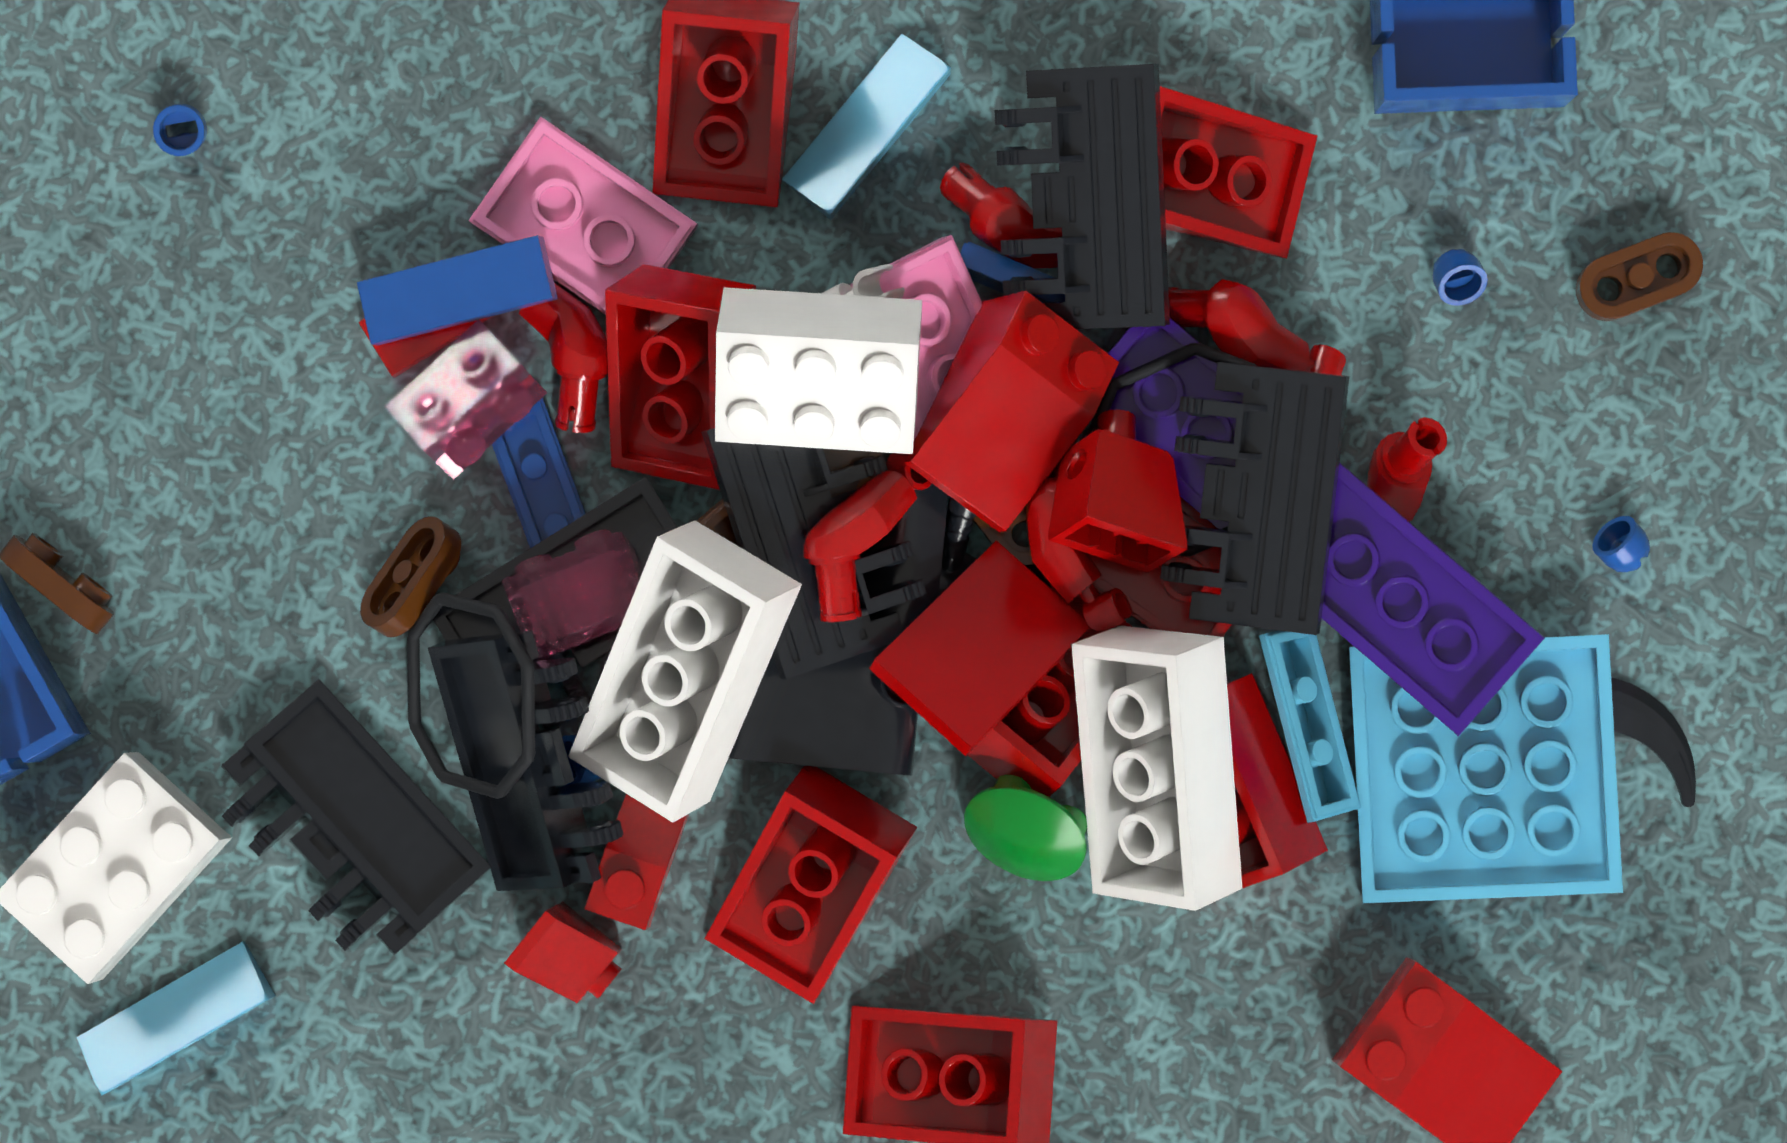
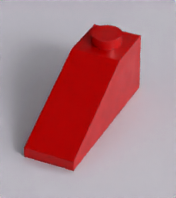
[584,794,689,930]
[504,901,622,1003]

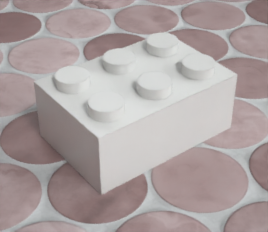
[715,287,922,454]
[0,752,232,984]

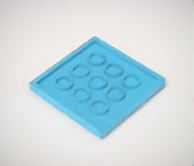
[1349,634,1623,903]

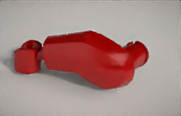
[940,163,1062,268]
[1169,279,1346,375]
[518,283,608,433]
[1367,417,1447,522]
[803,453,932,622]
[1026,461,1132,631]

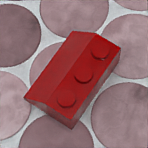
[1227,673,1328,888]

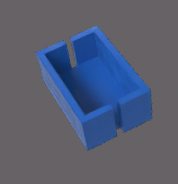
[1370,0,1578,114]
[0,574,91,785]

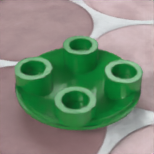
[964,774,1087,881]

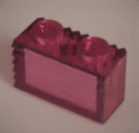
[502,530,643,661]

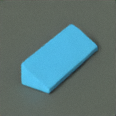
[782,34,951,220]
[1259,630,1361,823]
[76,941,276,1096]

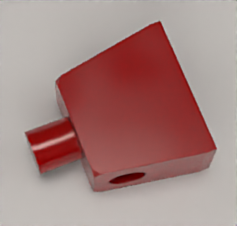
[1048,409,1187,573]

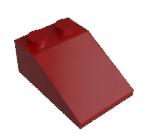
[652,0,800,207]
[1160,86,1318,259]
[605,264,756,490]
[904,290,1119,532]
[968,587,1132,797]
[704,766,917,1004]
[1332,957,1562,1143]
[843,1006,1057,1143]

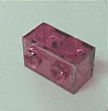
[385,320,547,479]

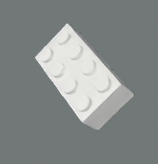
[568,520,802,823]
[1072,626,1243,911]

